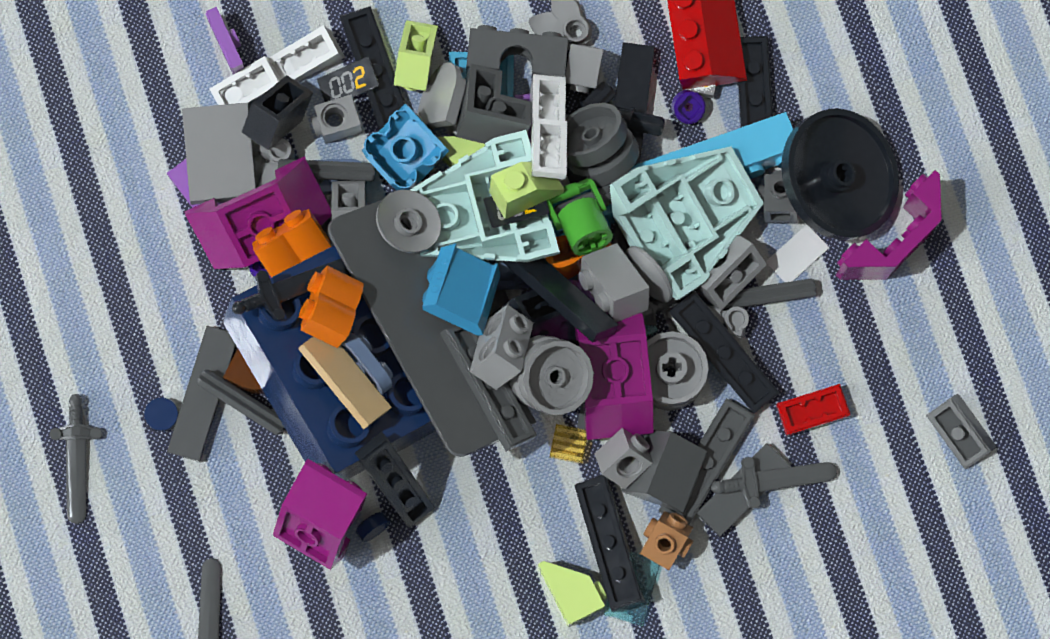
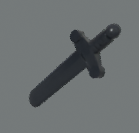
[232,258,351,322]

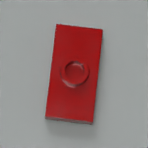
[776,384,850,436]

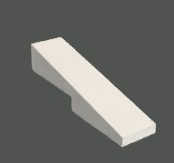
[210,25,345,107]
[530,74,567,179]

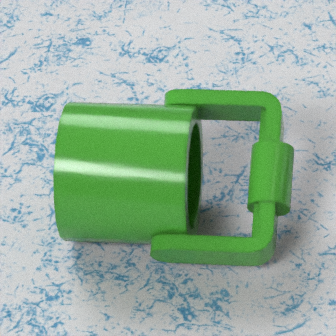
[546,179,613,256]

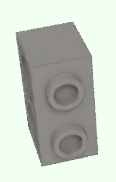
[470,304,533,390]

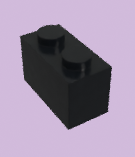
[242,75,313,150]

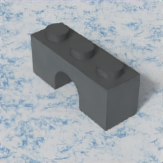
[466,25,568,81]

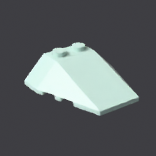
[410,130,560,262]
[610,146,764,300]

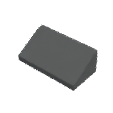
[926,394,996,469]

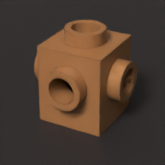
[640,511,693,570]

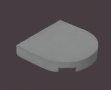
[417,62,466,129]

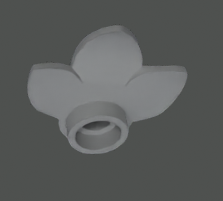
[529,0,592,51]

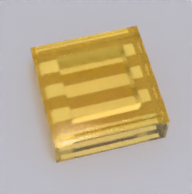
[549,424,587,464]

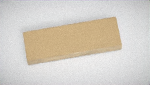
[298,337,392,429]

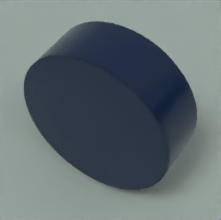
[144,398,179,432]
[356,512,390,542]

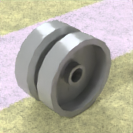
[647,331,709,411]
[508,335,594,415]

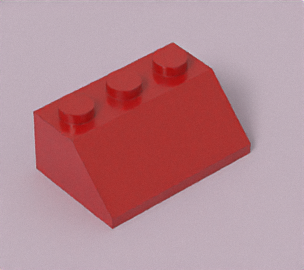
[667,0,747,90]

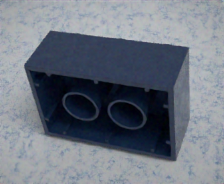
[223,245,436,481]

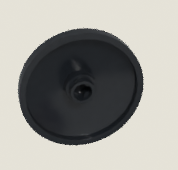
[781,108,899,240]

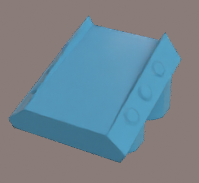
[362,103,449,190]
[422,243,500,336]

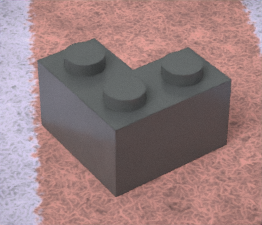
[456,64,532,144]

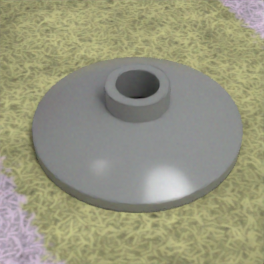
[376,190,441,253]
[625,246,673,303]

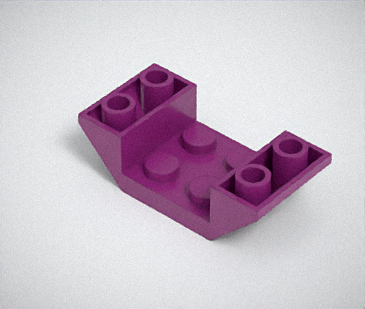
[185,156,332,269]
[835,170,942,280]
[575,312,653,440]
[273,459,367,570]

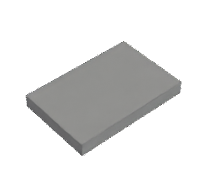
[182,102,256,205]

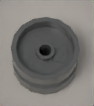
[565,103,639,187]

